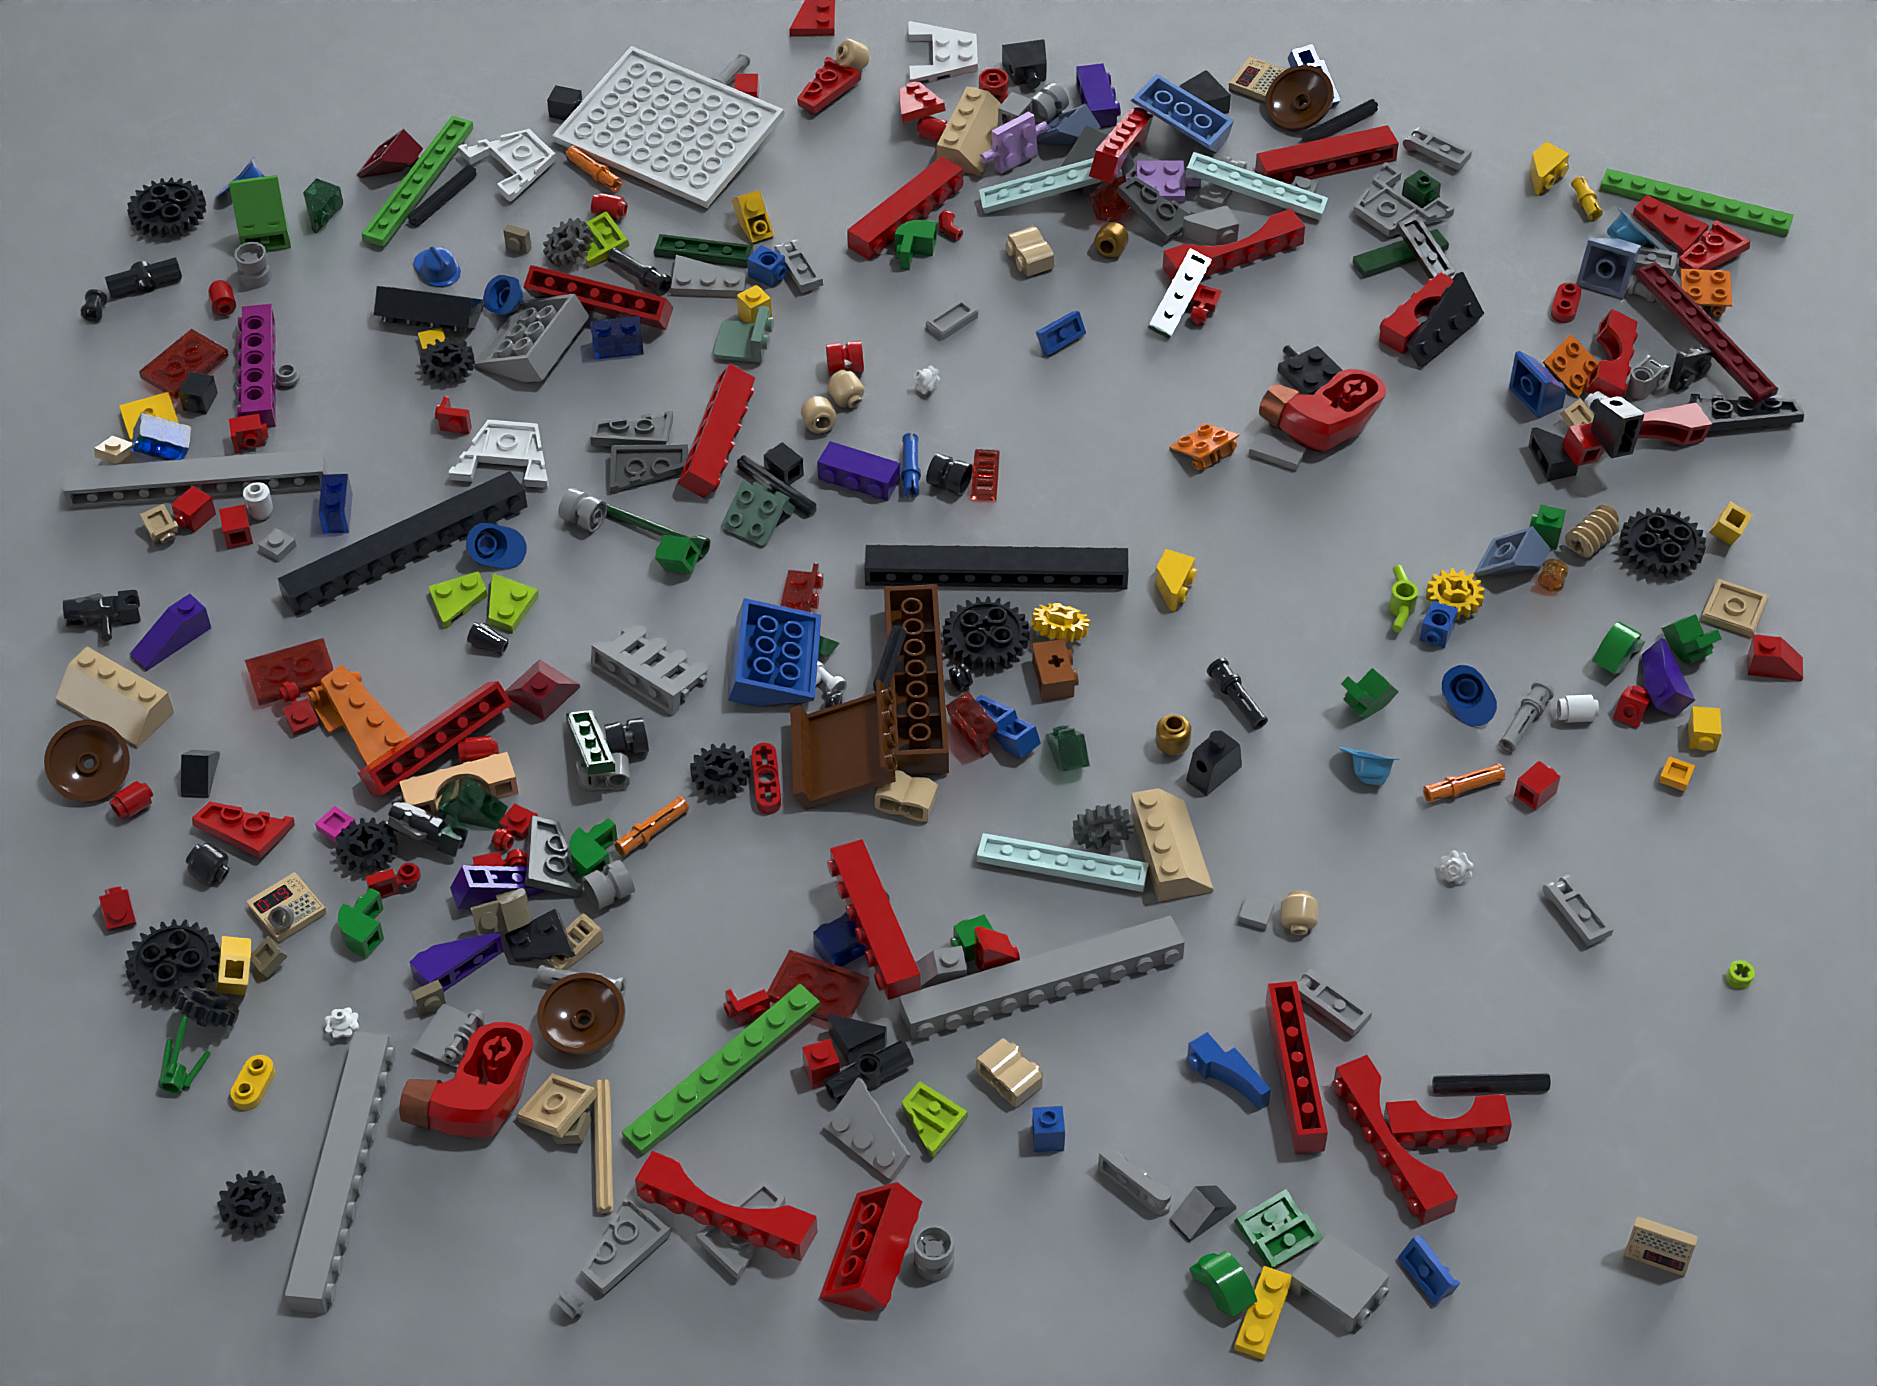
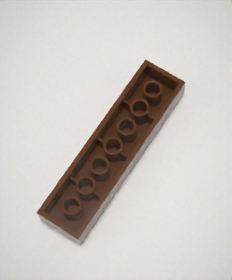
[884,585,949,775]

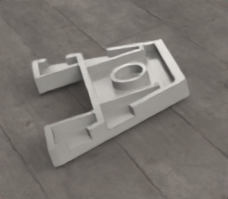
[1353,162,1455,237]

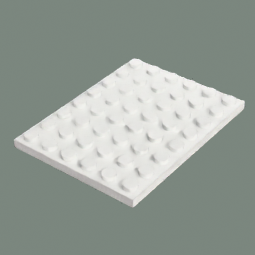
[552,46,785,208]

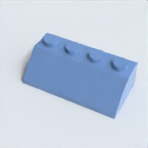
[1131,73,1234,152]

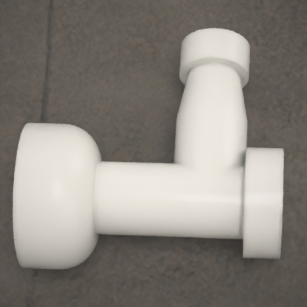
[816,661,847,694]

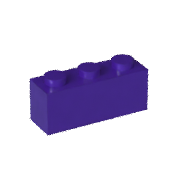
[1076,63,1121,128]
[817,441,900,501]

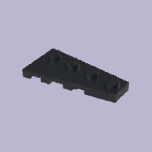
[1406,272,1484,366]
[1690,394,1804,432]

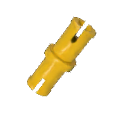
[1571,176,1603,221]

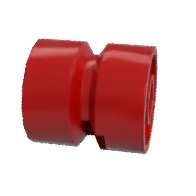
[979,68,1009,104]
[826,340,864,376]

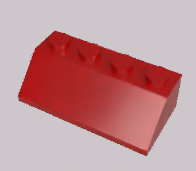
[819,1182,923,1312]

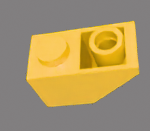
[1529,141,1570,195]
[731,190,774,243]
[1155,549,1198,612]
[216,936,251,995]

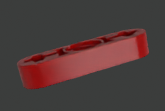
[752,742,782,814]

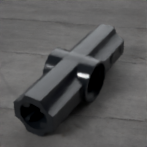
[105,257,182,297]
[824,1040,914,1103]

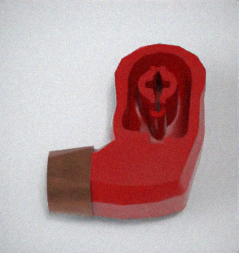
[1259,369,1387,452]
[399,1022,533,1139]

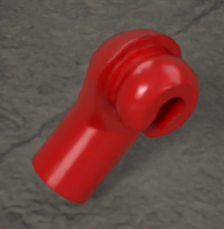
[938,210,963,241]

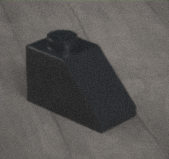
[1528,427,1578,481]

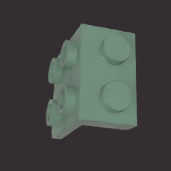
[714,306,774,363]
[722,481,796,546]

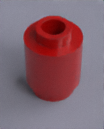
[916,116,948,143]
[591,193,628,221]
[208,280,236,316]
[458,736,499,763]
[109,781,154,820]

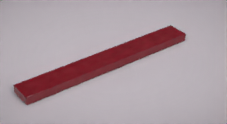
[1635,262,1779,403]

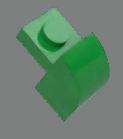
[895,220,937,270]
[1661,614,1722,663]
[1592,622,1645,674]
[1341,668,1399,718]
[569,818,618,878]
[338,888,384,959]
[1189,1251,1258,1317]

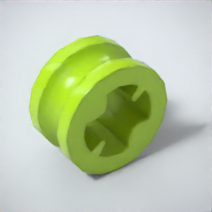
[1726,960,1755,989]

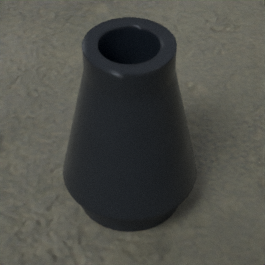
[467,622,509,654]

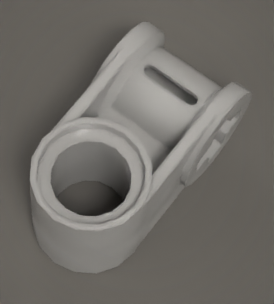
[1627,355,1671,400]
[576,753,630,792]

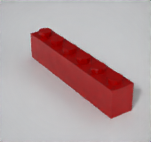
[1255,125,1399,184]
[847,156,964,260]
[523,265,674,330]
[678,363,755,499]
[357,681,513,796]
[827,839,921,1000]
[1265,981,1328,1154]

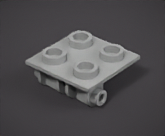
[413,1003,490,1068]

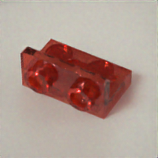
[1088,170,1131,222]
[781,563,824,613]
[946,691,998,758]

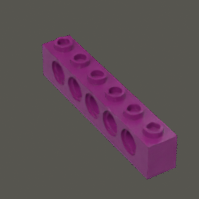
[237,304,276,427]

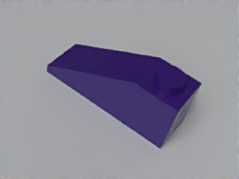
[130,593,211,671]
[1642,638,1695,717]
[450,865,546,910]
[409,932,504,992]

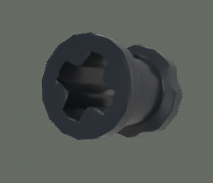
[80,289,107,322]

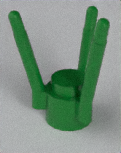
[158,1016,211,1094]

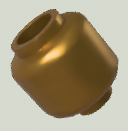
[1094,222,1129,258]
[1155,714,1192,755]

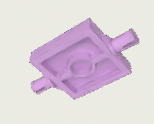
[980,112,1048,174]
[1120,161,1201,202]

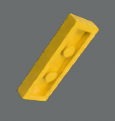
[1234,1266,1292,1360]

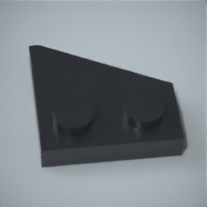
[1668,346,1713,392]
[505,909,576,962]

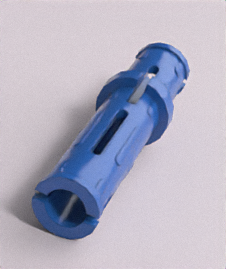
[901,433,921,498]

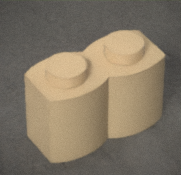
[1005,226,1054,277]
[875,770,938,822]
[976,1038,1043,1108]

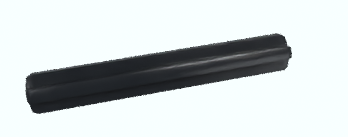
[1302,99,1378,143]
[408,165,477,226]
[737,455,817,516]
[1432,1073,1551,1093]

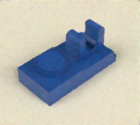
[1036,311,1086,355]
[1398,1236,1460,1305]

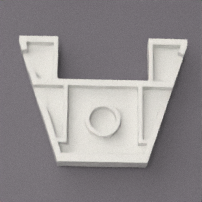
[908,21,978,82]
[458,129,556,202]
[449,420,548,488]

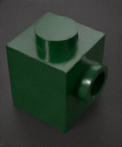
[1402,169,1441,208]

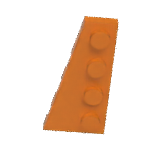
[321,664,409,766]

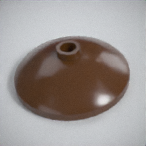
[1266,65,1334,130]
[44,720,130,802]
[537,972,626,1055]

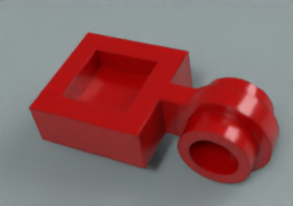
[1190,284,1222,325]
[278,681,319,735]
[491,803,538,851]
[472,849,527,867]
[365,863,421,899]

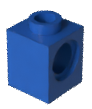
[747,245,786,288]
[1420,601,1458,648]
[1032,1106,1065,1152]

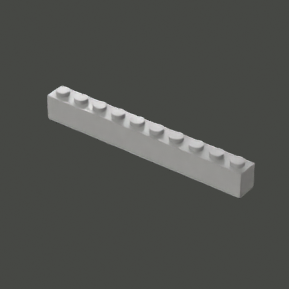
[63,449,328,509]
[899,915,1185,1040]
[285,1032,396,1314]

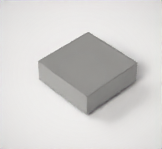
[1238,894,1275,930]

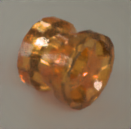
[1538,559,1569,592]

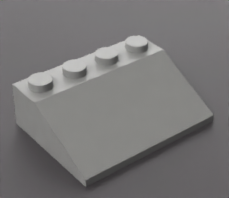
[474,294,589,383]

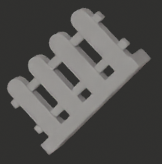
[591,625,708,715]

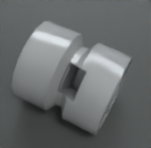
[1029,83,1069,124]
[234,242,272,288]
[558,488,607,532]
[582,859,635,910]
[914,1225,954,1282]

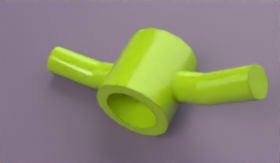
[1389,565,1418,633]

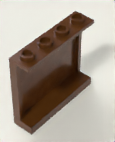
[790,679,898,810]

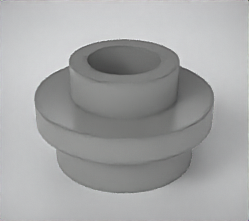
[275,363,300,386]
[555,1290,583,1319]

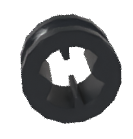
[949,663,973,691]
[825,691,843,708]

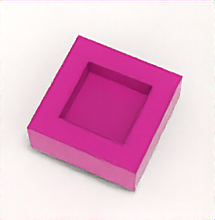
[315,806,356,844]

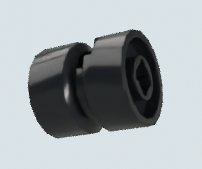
[926,453,973,495]
[604,717,649,755]

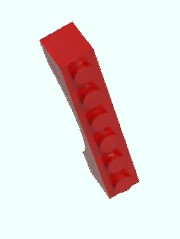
[1089,107,1153,184]
[1163,209,1305,281]
[1561,403,1712,466]
[1332,1055,1458,1226]
[635,1151,818,1261]

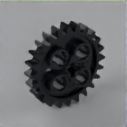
[127,177,207,238]
[1619,507,1706,579]
[943,596,1030,671]
[125,919,220,1004]

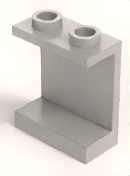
[1289,1233,1390,1333]

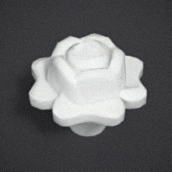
[914,365,940,395]
[1439,850,1474,884]
[325,1008,359,1039]

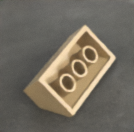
[937,86,1001,176]
[56,647,174,748]
[1130,788,1213,902]

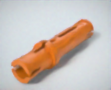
[565,146,622,192]
[1423,763,1505,803]
[614,796,689,857]

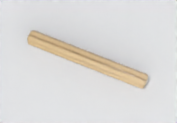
[594,1079,614,1214]

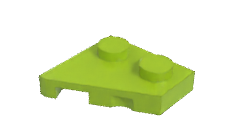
[586,211,630,268]
[428,571,488,629]
[489,574,539,633]
[902,1081,968,1158]

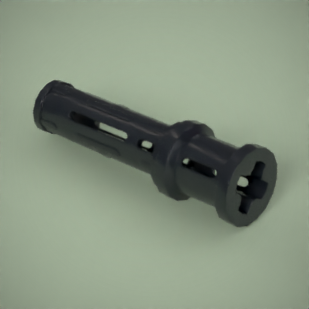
[607,248,672,296]
[1207,658,1268,730]

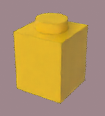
[737,285,772,323]
[1709,501,1753,546]
[1688,706,1722,751]

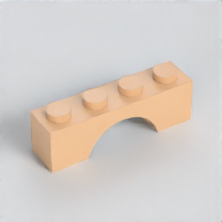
[399,752,519,815]

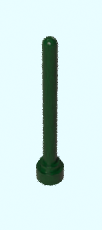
[606,504,711,558]

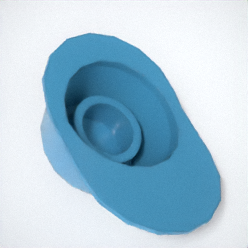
[1607,208,1659,250]
[1339,746,1400,785]

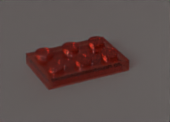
[139,329,229,399]
[245,638,334,706]
[767,950,869,1022]

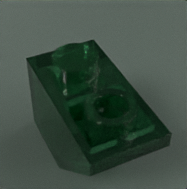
[303,178,344,233]
[1046,725,1090,772]
[437,775,508,830]

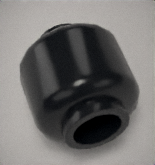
[185,843,230,885]

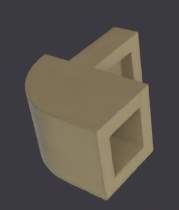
[470,888,532,936]

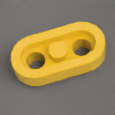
[230,1055,275,1110]

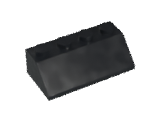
[374,286,484,332]

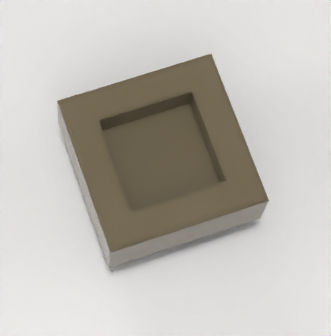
[503,225,532,254]
[250,936,288,977]
[411,980,446,1016]
[552,1112,592,1144]

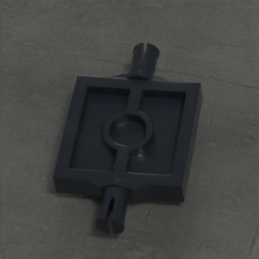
[1277,344,1343,395]

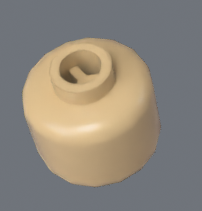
[836,39,870,71]
[828,370,865,408]
[801,396,837,434]
[1281,891,1318,935]

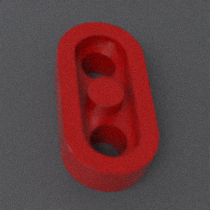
[1551,282,1582,323]

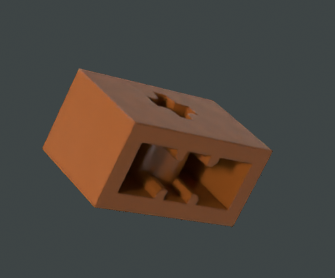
[1032,639,1079,702]

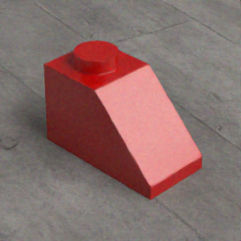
[1748,634,1803,681]
[974,926,1020,972]

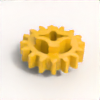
[1426,568,1484,620]
[1031,603,1090,642]

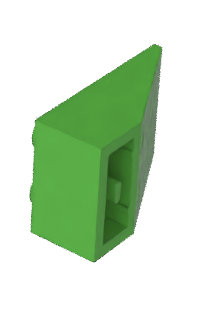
[229,175,291,251]

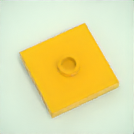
[119,392,181,445]

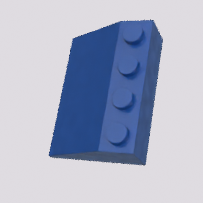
[728,598,821,706]

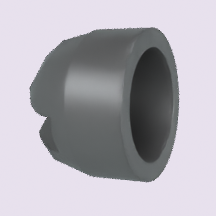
[269,905,294,930]

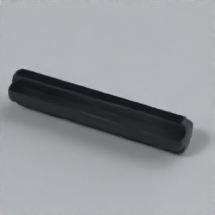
[873,626,906,692]

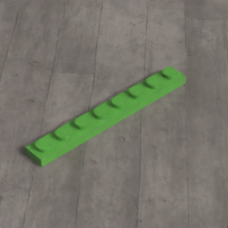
[361,116,474,247]
[1600,168,1794,237]
[622,984,820,1156]

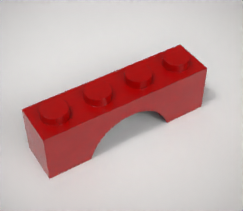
[1379,272,1453,355]
[1585,309,1638,398]
[1383,1094,1512,1150]

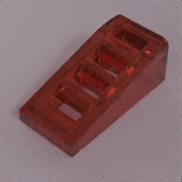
[971,449,1000,501]

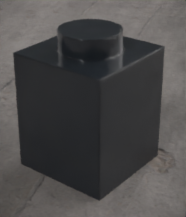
[547,85,583,121]
[179,371,218,414]
[763,442,804,485]

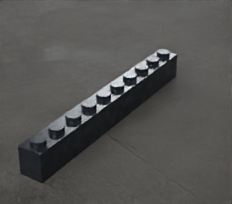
[277,471,528,615]
[864,544,1129,589]

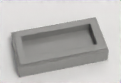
[926,298,978,340]
[1249,432,1306,471]

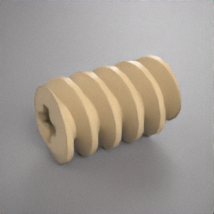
[1565,504,1619,558]

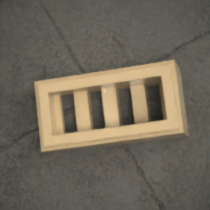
[544,913,603,970]

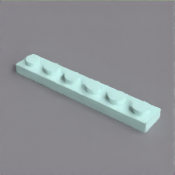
[1185,152,1328,220]
[979,158,1123,214]
[977,833,1149,892]

